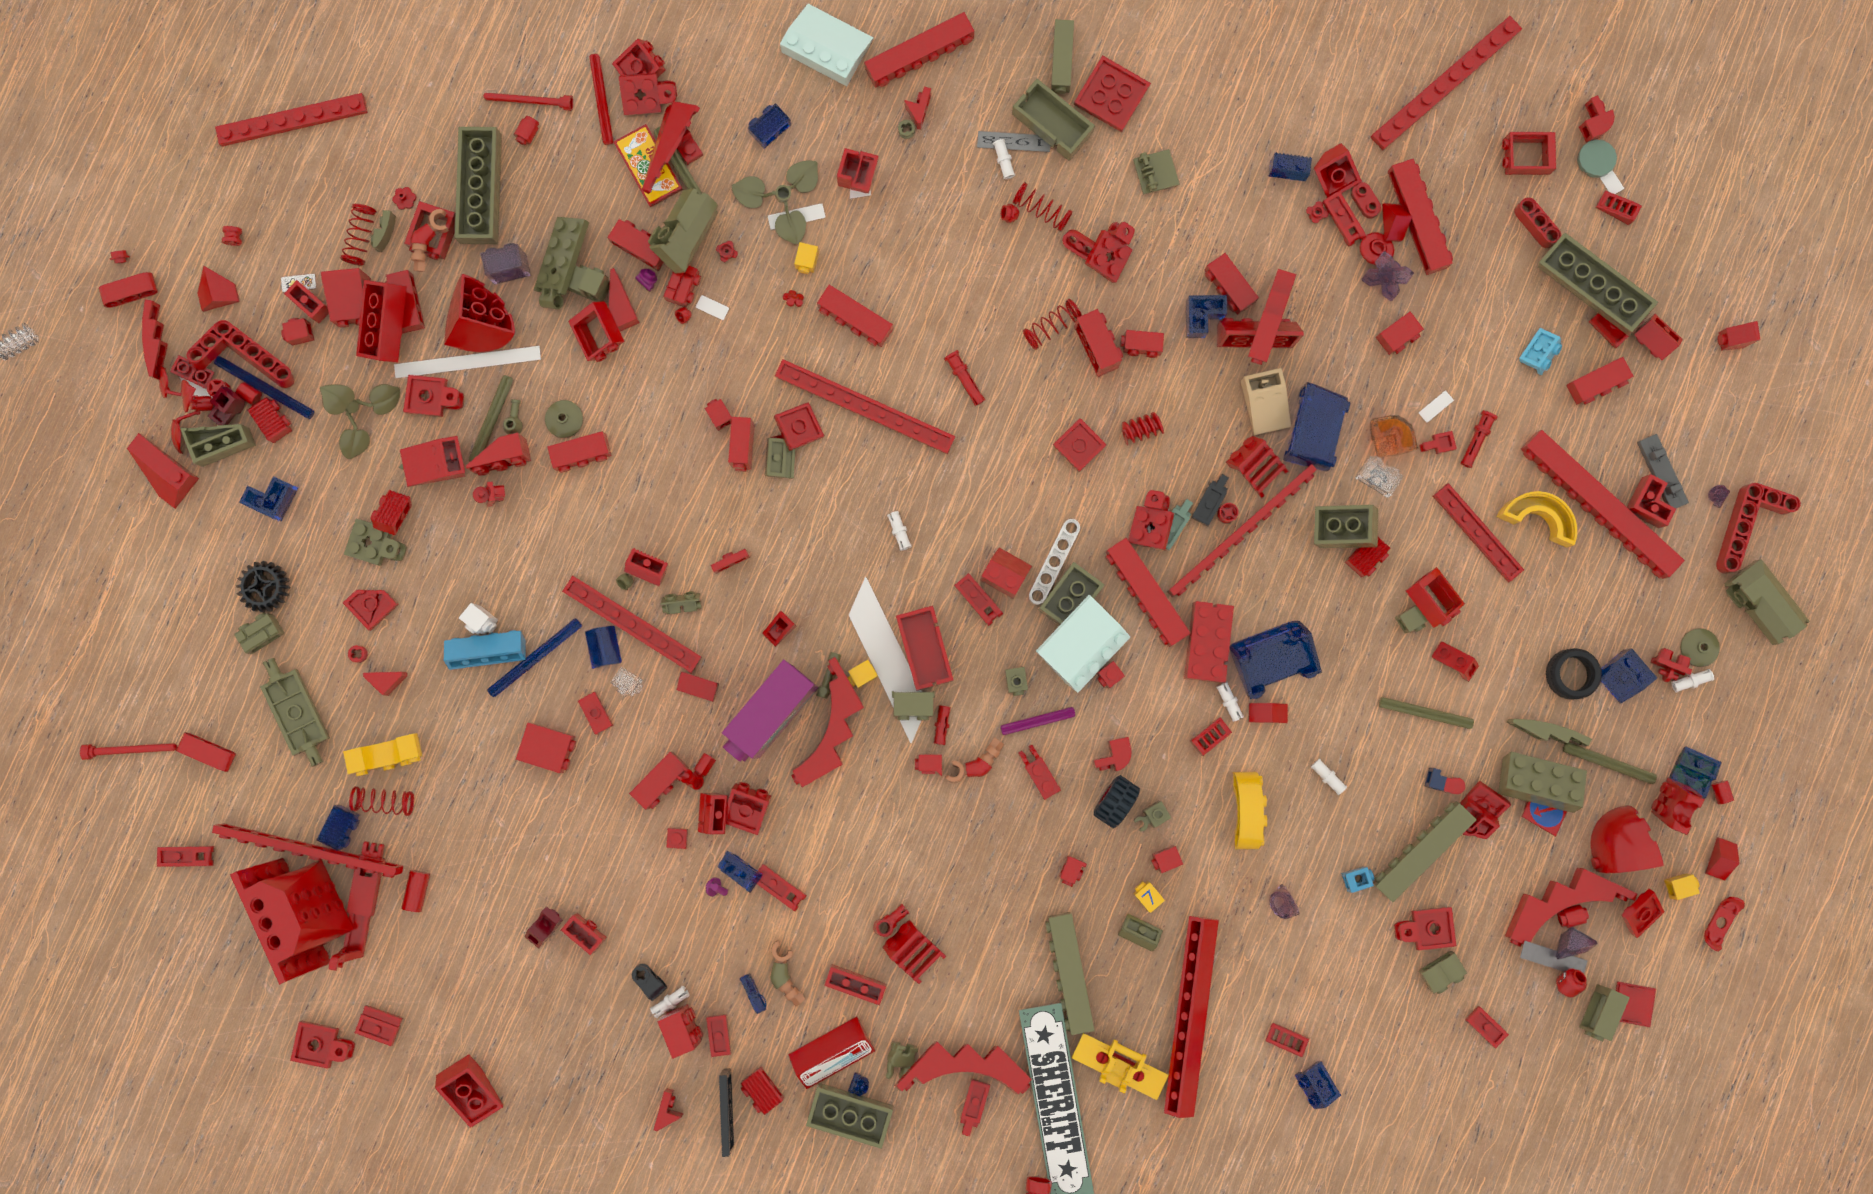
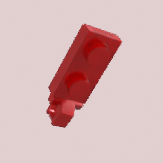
[960,1078,990,1137]

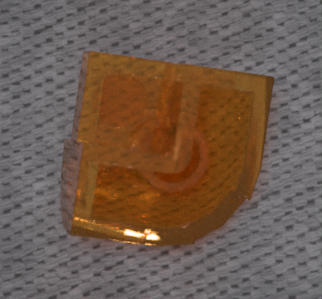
[1370,415,1418,458]

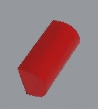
[401,870,430,912]

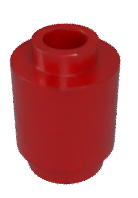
[513,116,539,146]
[1557,904,1589,928]

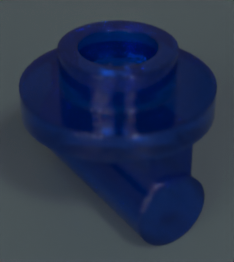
[848,1072,869,1096]

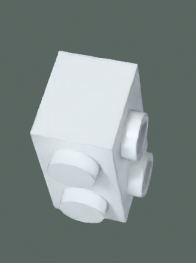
[459,603,498,635]

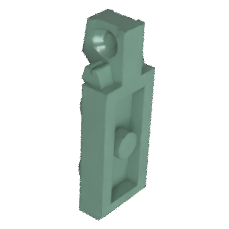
[1166,499,1193,550]

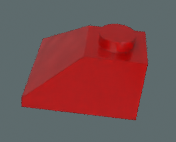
[1314,143,1362,198]

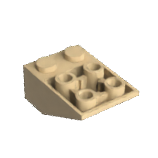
[1241,368,1291,436]

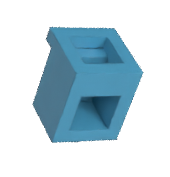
[1341,866,1374,893]

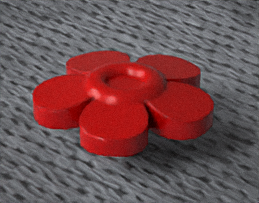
[782,290,804,307]

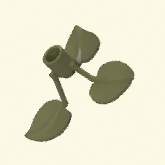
[732,160,818,245]
[320,384,400,459]

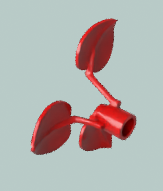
[159,366,213,454]

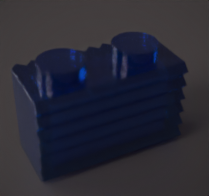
[748,103,792,149]
[1268,152,1312,181]
[317,805,360,850]

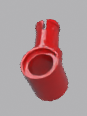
[873,904,909,937]

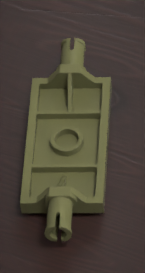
[260,658,330,767]

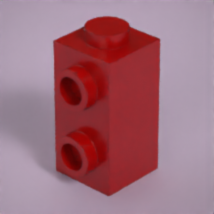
[1120,330,1164,358]

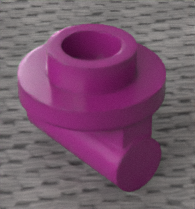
[635,269,657,291]
[706,877,728,897]

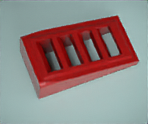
[1595,190,1642,225]
[1190,717,1232,756]
[1265,1023,1310,1057]

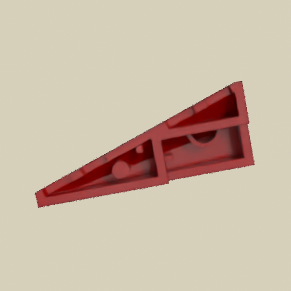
[642,101,700,194]

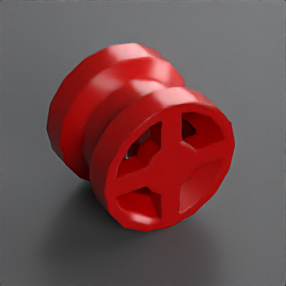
[222,226,242,246]
[207,379,231,397]

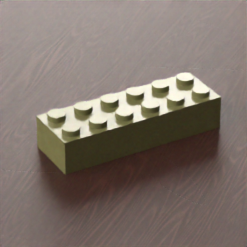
[455,127,502,245]
[1538,233,1658,337]

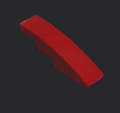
[142,299,168,380]

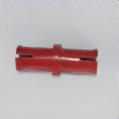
[933,705,951,745]

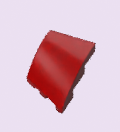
[1460,781,1511,839]

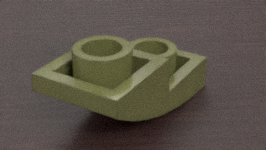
[371,210,396,252]

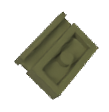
[765,438,795,479]

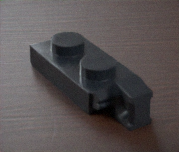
[1191,474,1229,527]

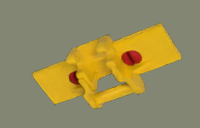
[1071,1033,1169,1100]

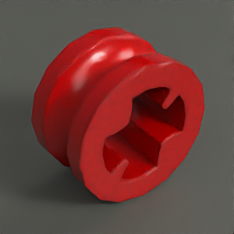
[348,645,368,663]

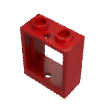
[1502,132,1556,175]
[404,201,455,260]
[568,301,625,362]
[1406,567,1465,628]

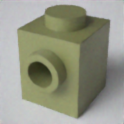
[1395,605,1428,634]
[1005,667,1028,696]

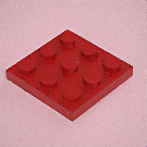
[1074,55,1151,132]

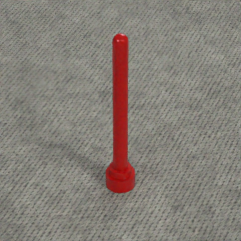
[483,93,573,111]
[80,743,177,760]

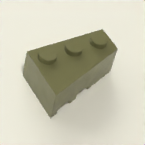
[180,424,256,467]

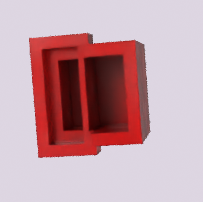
[836,148,879,194]

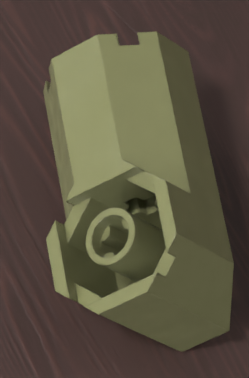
[648,188,718,273]
[1724,559,1810,645]

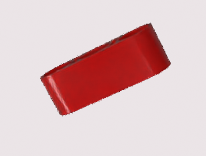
[1514,197,1561,248]
[98,272,158,308]
[176,732,236,772]

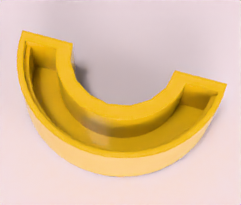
[1496,491,1577,548]
[343,733,423,777]
[1233,772,1267,850]

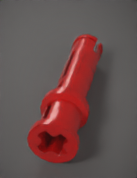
[944,350,985,406]
[1461,410,1498,468]

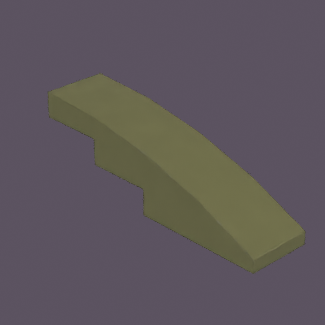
[1507,719,1592,746]

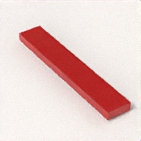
[1433,483,1524,583]

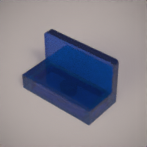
[585,626,622,669]

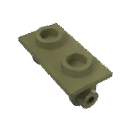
[660,591,702,615]

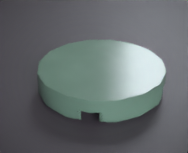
[1577,140,1617,178]

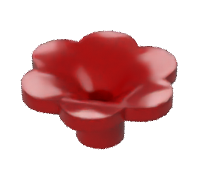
[392,187,416,210]

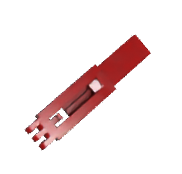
[328,841,385,971]

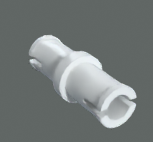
[993,139,1015,179]
[887,511,912,551]
[1671,669,1714,693]
[1216,682,1244,722]
[1311,759,1347,795]
[650,986,690,1018]

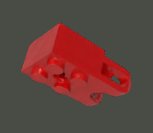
[1651,778,1705,835]

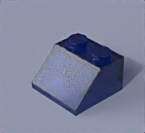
[1601,648,1657,703]

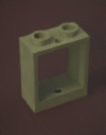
[1579,984,1630,1042]

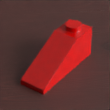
[608,268,640,332]

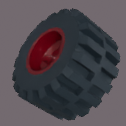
[1093,775,1140,829]

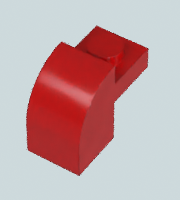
[1579,95,1615,143]
[1093,737,1132,771]

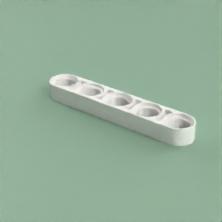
[1029,519,1080,605]

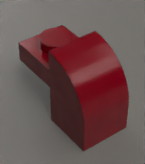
[208,387,245,425]
[524,906,563,949]

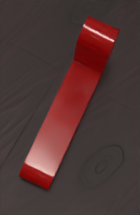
[187,320,294,388]
[1716,483,1801,574]

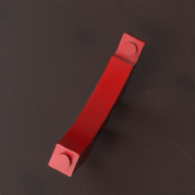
[1248,269,1297,365]
[791,656,864,788]
[1505,868,1638,947]
[894,1041,1032,1094]

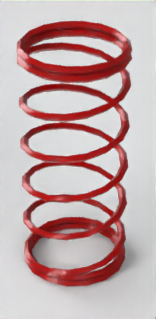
[1013,182,1073,232]
[340,203,377,266]
[1023,299,1082,350]
[349,786,414,816]

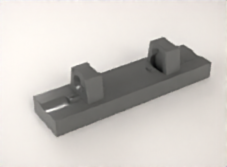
[1637,434,1689,508]

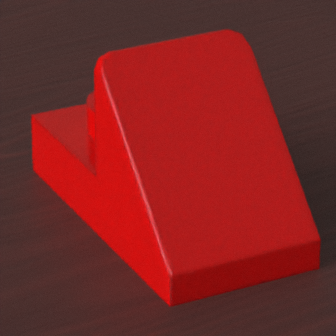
[904,86,931,130]
[677,129,703,165]
[653,1088,684,1131]

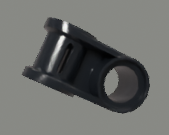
[631,964,668,1001]

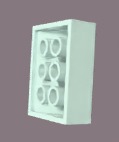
[780,4,874,86]
[1036,595,1130,693]

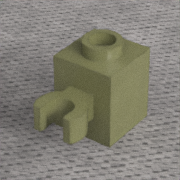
[1133,800,1171,832]

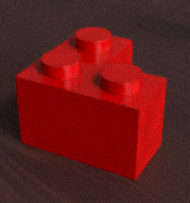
[1627,474,1676,528]

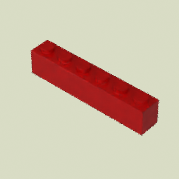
[864,12,975,88]
[1387,159,1453,275]
[1105,538,1191,647]

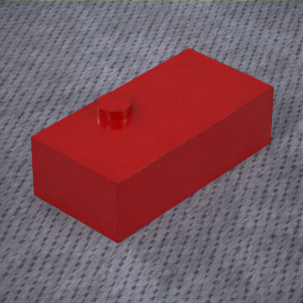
[356,280,407,363]

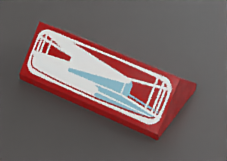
[788,1016,876,1089]

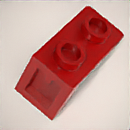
[1432,642,1479,682]

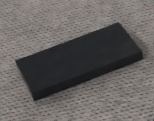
[719,1068,734,1157]

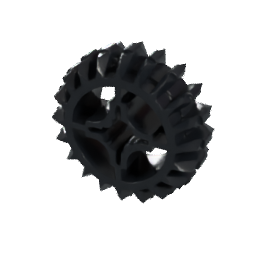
[236,561,291,613]

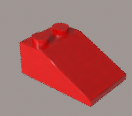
[435,1054,503,1128]

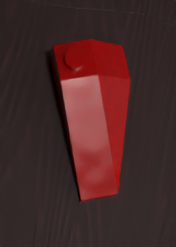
[127,433,199,509]

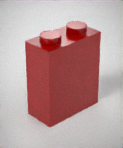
[728,416,755,472]
[515,722,576,773]

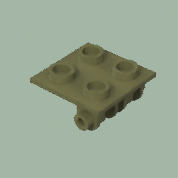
[1133,149,1180,195]

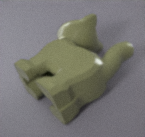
[886,1041,918,1079]

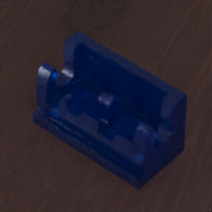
[718,851,763,893]

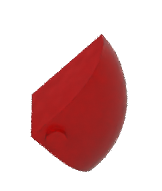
[444,274,515,352]
[1590,805,1664,873]

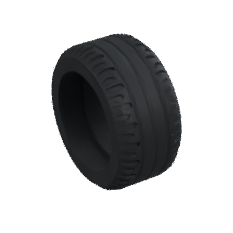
[1546,648,1602,700]

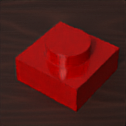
[666,828,688,849]

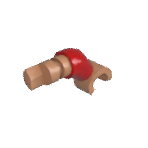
[410,209,449,272]
[945,737,1004,783]

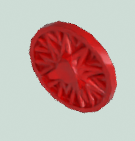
[1360,232,1395,266]

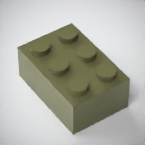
[1314,505,1378,548]
[1038,562,1105,626]

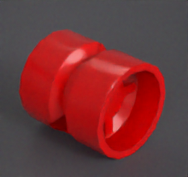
[1025,1176,1052,1194]

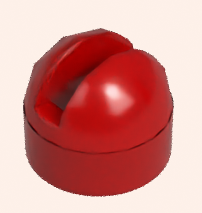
[675,307,692,324]

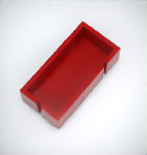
[1184,601,1234,683]
[896,606,954,691]

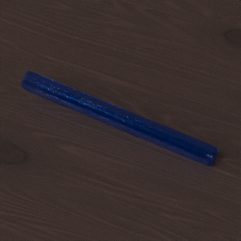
[214,356,315,419]
[487,618,582,697]

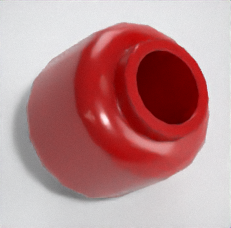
[1556,968,1587,998]

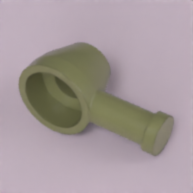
[503,399,523,435]

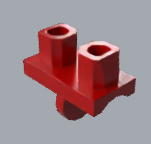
[472,481,505,507]
[1650,648,1693,683]

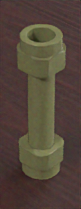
[816,652,841,699]

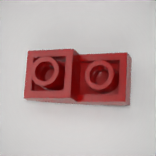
[170,355,215,389]

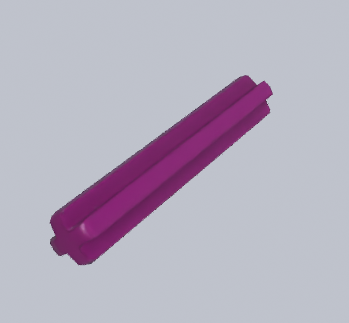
[1000,707,1076,735]

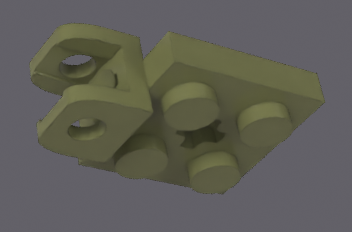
[344,518,407,566]

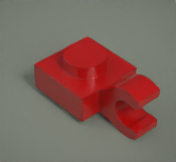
[1419,431,1457,454]

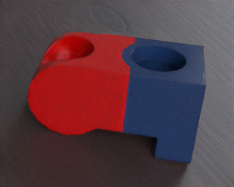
[1424,768,1465,794]

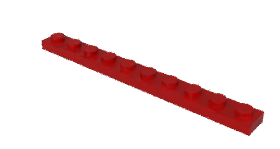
[1371,16,1522,151]
[775,359,955,455]
[1167,464,1317,597]
[212,823,404,878]

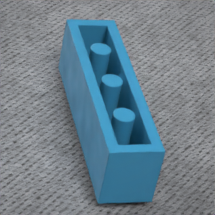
[444,630,526,670]

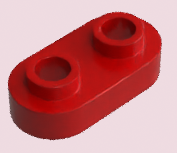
[1351,182,1381,218]
[1062,229,1095,260]

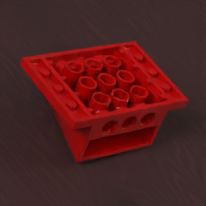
[230,858,354,985]

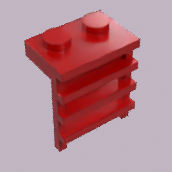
[1226,436,1289,498]
[882,919,946,984]

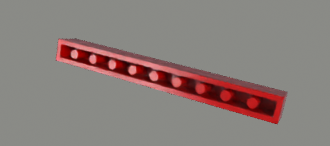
[1521,430,1685,579]
[1164,916,1219,1118]

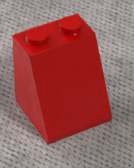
[321,268,371,328]
[980,547,1032,599]

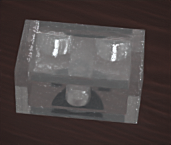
[1355,456,1404,498]

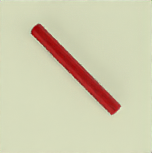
[589,54,613,145]

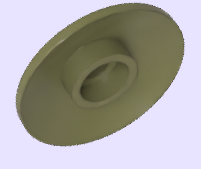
[545,400,583,438]
[1680,629,1720,667]

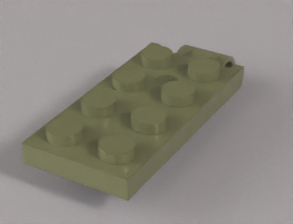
[533,217,589,309]

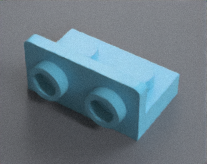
[1519,328,1562,375]

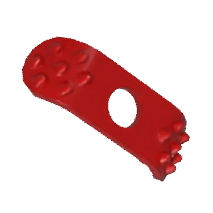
[1704,897,1745,952]

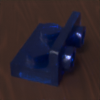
[1295,1061,1341,1109]

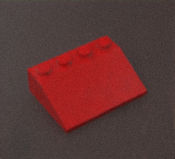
[1217,318,1304,348]

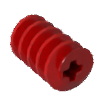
[1122,412,1164,446]

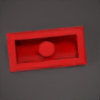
[676,672,719,702]

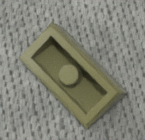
[1118,914,1163,952]

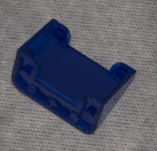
[1283,382,1350,472]
[1229,621,1322,700]

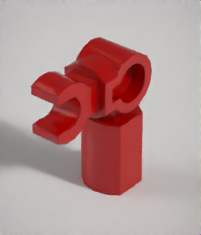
[676,753,716,790]

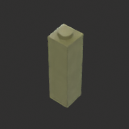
[1051,19,1074,94]

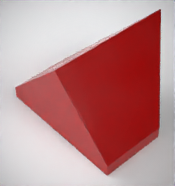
[197,265,240,312]

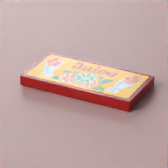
[614,124,683,207]

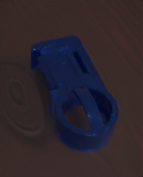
[739,973,767,1014]

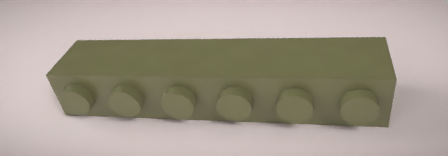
[1373,801,1477,902]
[1045,912,1095,1035]

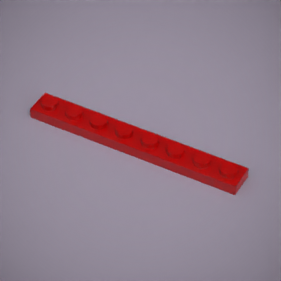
[215,93,368,147]
[562,575,702,673]

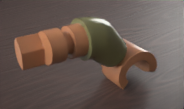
[770,940,805,1006]

